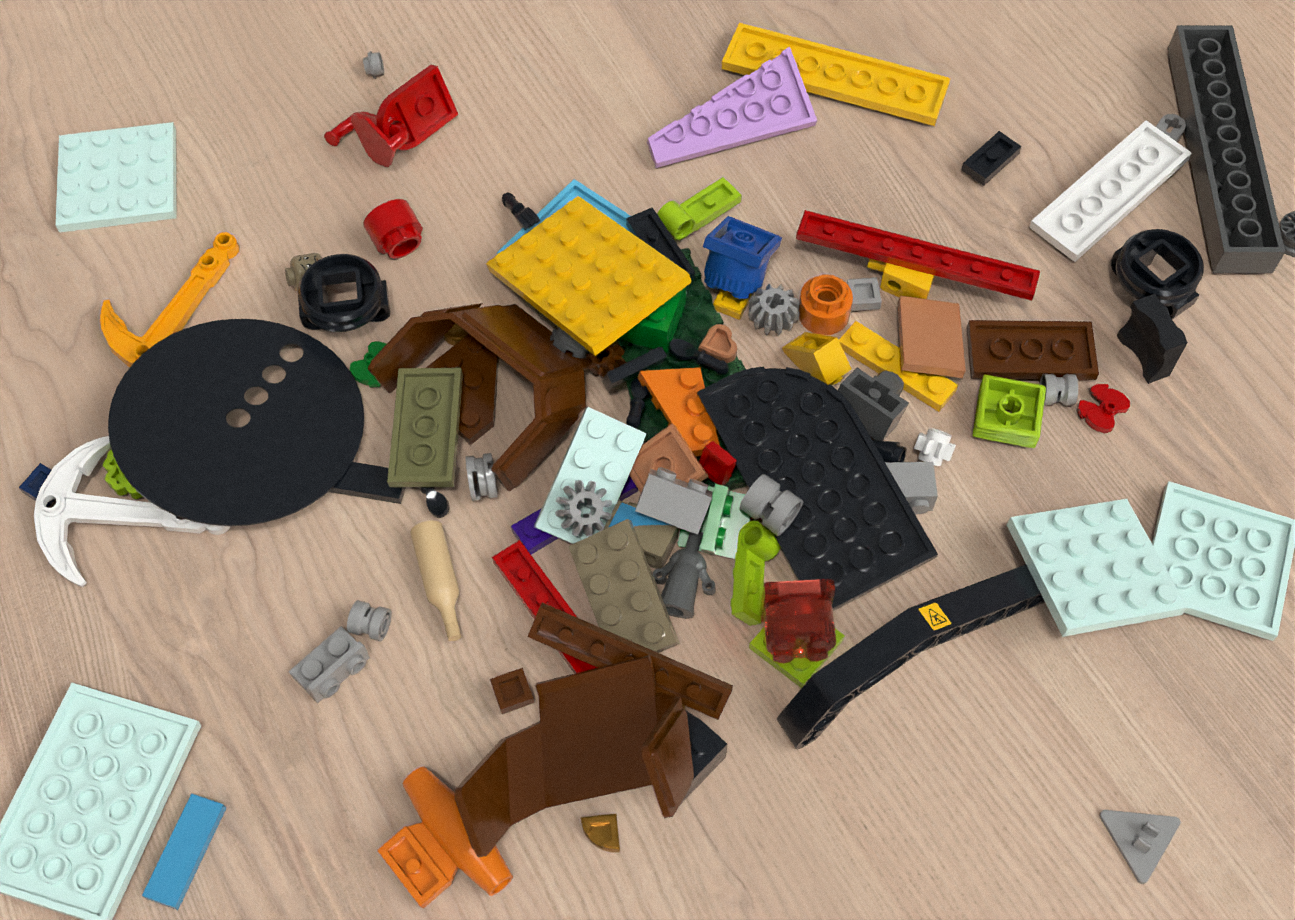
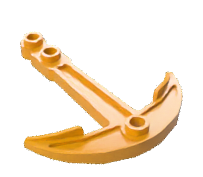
[100,232,239,367]

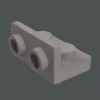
[289,626,370,703]

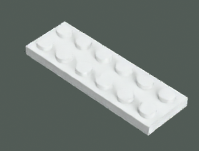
[1029,120,1192,262]

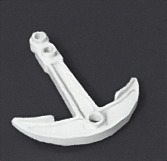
[34,436,230,587]

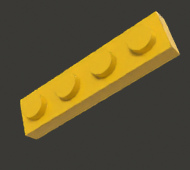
[839,321,958,412]

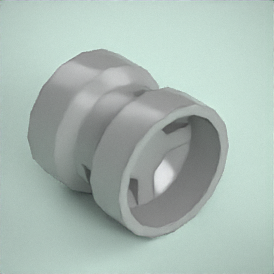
[1040,374,1078,406]
[347,600,392,641]

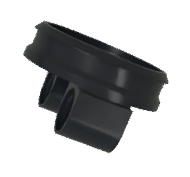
[1111,229,1204,319]
[298,254,390,332]

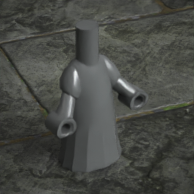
[652,531,716,619]

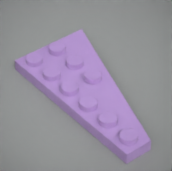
[647,47,817,168]

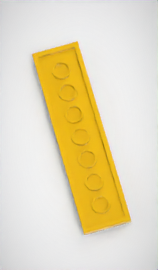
[721,22,951,126]

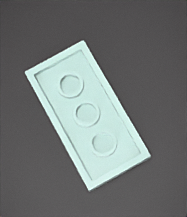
[534,407,646,544]

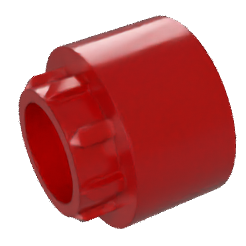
[363,199,422,259]

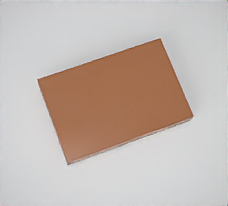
[897,296,966,378]

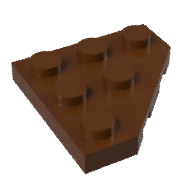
[426,334,499,446]

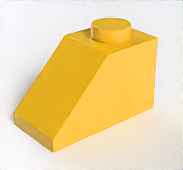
[782,332,852,385]

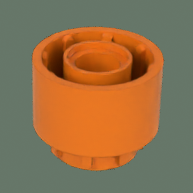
[798,274,853,335]

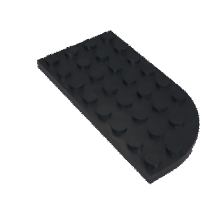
[697,366,938,617]

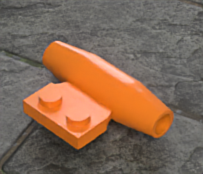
[377,766,513,909]

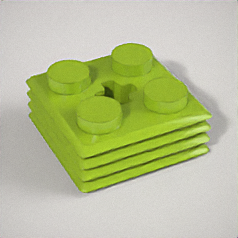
[973,375,1046,448]

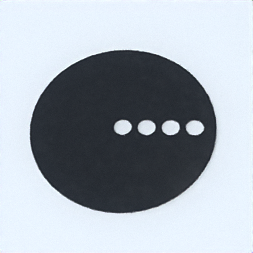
[108,319,364,526]

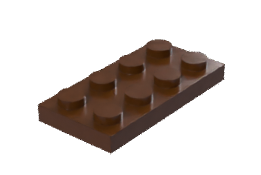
[967,320,1099,380]

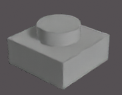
[847,277,882,311]

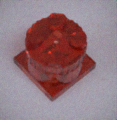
[760,579,836,663]

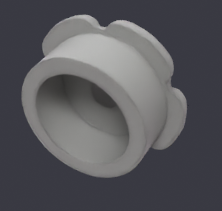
[363,51,384,79]

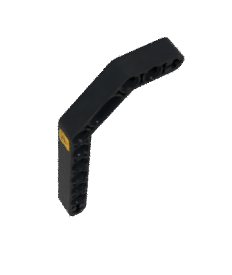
[777,565,1045,749]

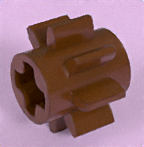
[586,343,627,379]

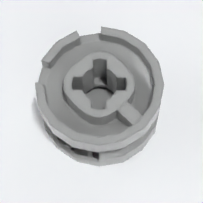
[466,453,498,501]

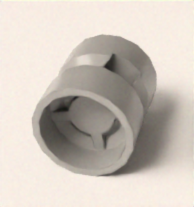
[740,474,803,536]

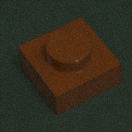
[490,668,534,714]

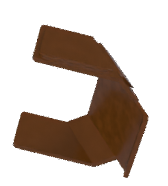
[368,303,592,491]
[454,655,694,857]

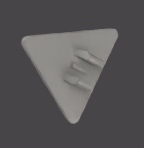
[1100,810,1181,884]

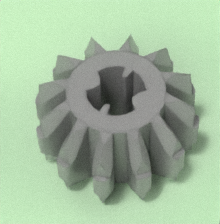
[748,284,800,336]
[555,480,612,536]

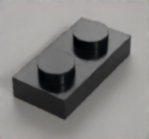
[961,131,1022,186]

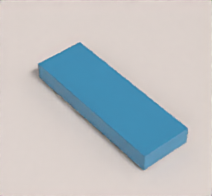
[142,793,226,910]

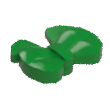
[350,341,386,388]

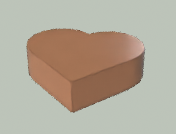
[698,324,737,363]

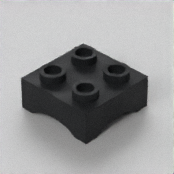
[1117,294,1188,384]

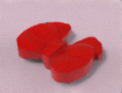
[1077,384,1130,433]

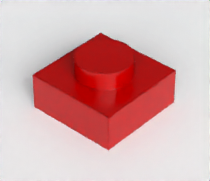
[699,441,737,485]

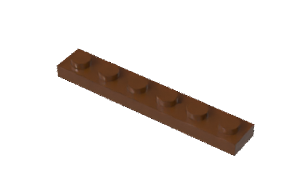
[527,602,733,720]

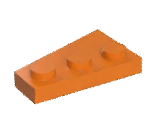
[637,367,720,456]

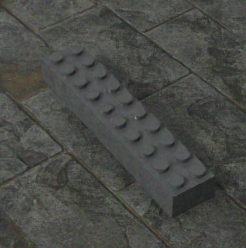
[1168,25,1285,273]

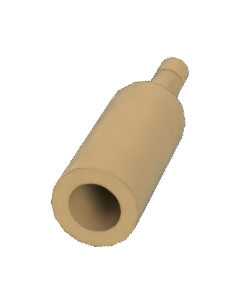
[410,520,462,641]

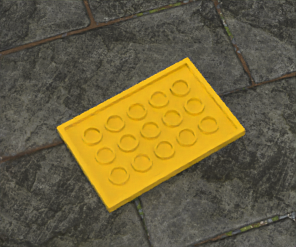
[486,196,692,356]

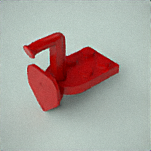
[324,64,459,167]

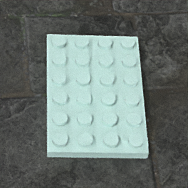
[0,683,201,920]

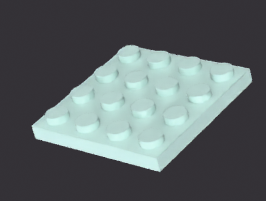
[55,122,177,233]
[1152,481,1295,641]
[1007,499,1188,637]

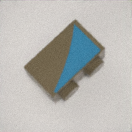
[603,500,678,569]

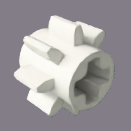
[914,428,956,466]

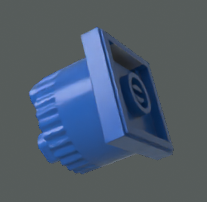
[703,216,782,299]

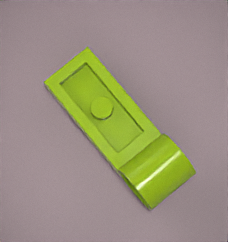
[657,177,742,240]
[731,521,780,626]

